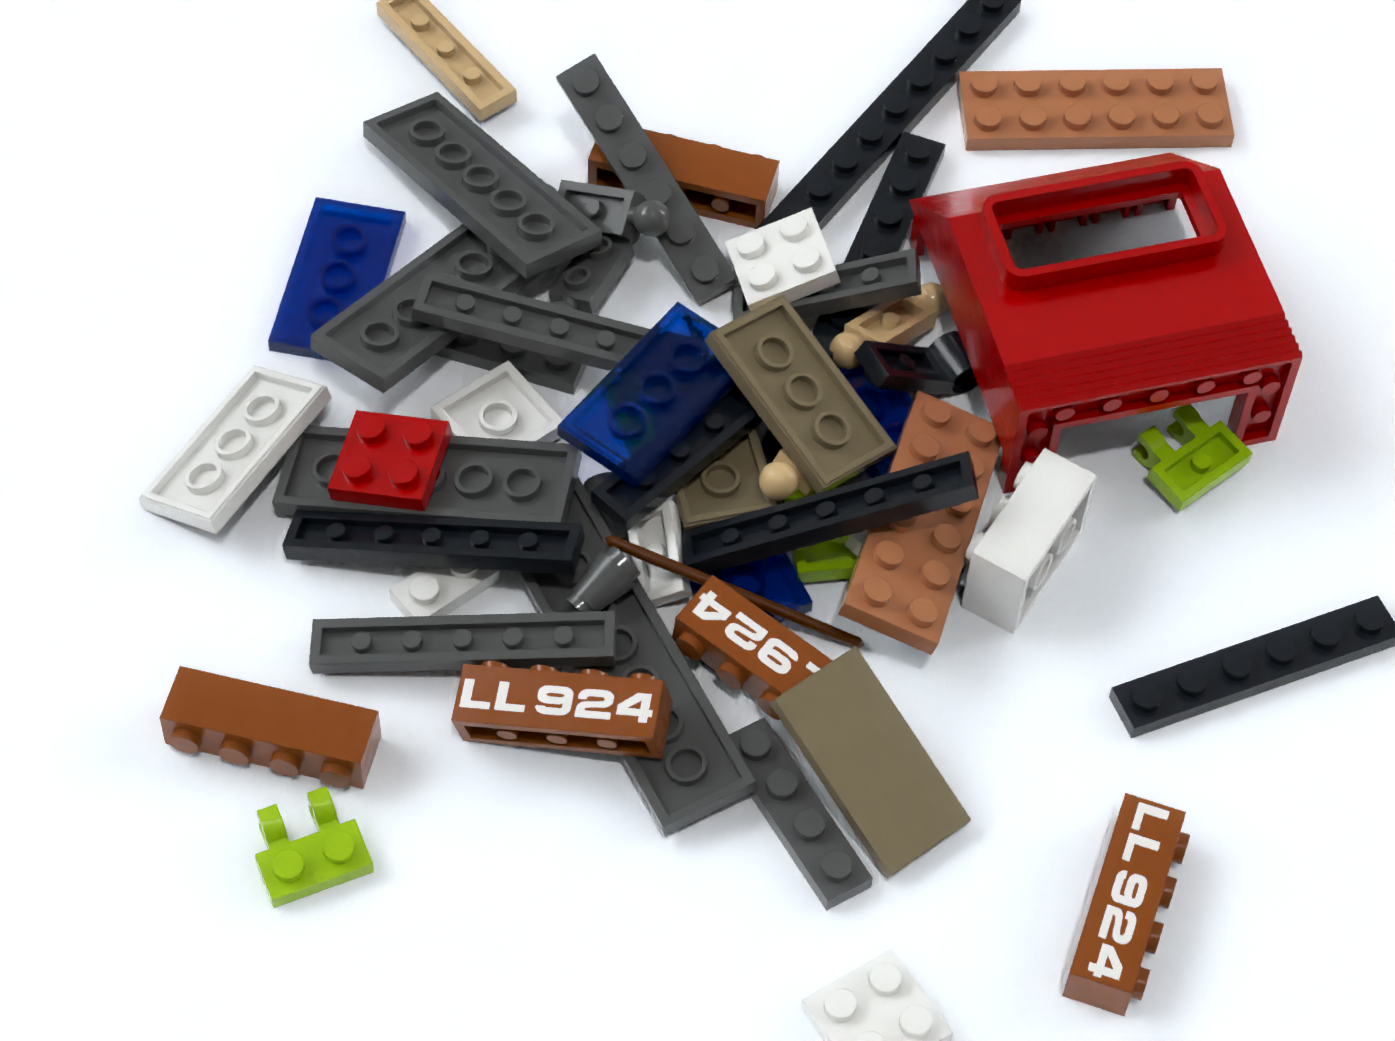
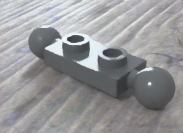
[548,180,671,240]
[548,229,641,314]

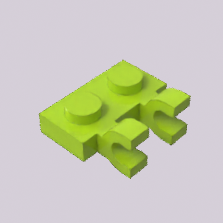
[1131,404,1253,512]
[254,786,374,908]

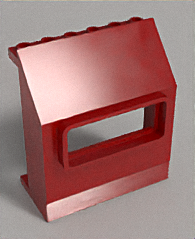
[909,153,1303,494]

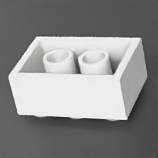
[960,448,1097,634]

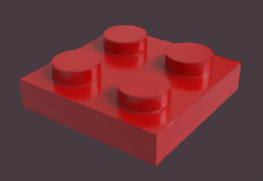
[327,410,452,512]

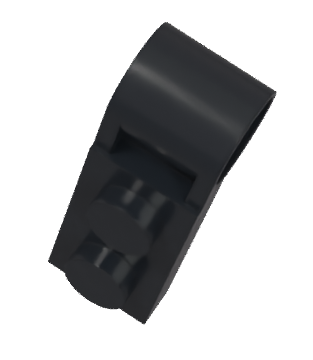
[854,331,978,395]

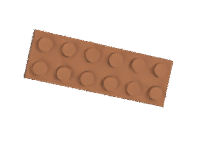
[957,68,1235,151]
[838,390,1001,655]

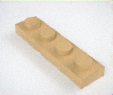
[376,0,517,122]

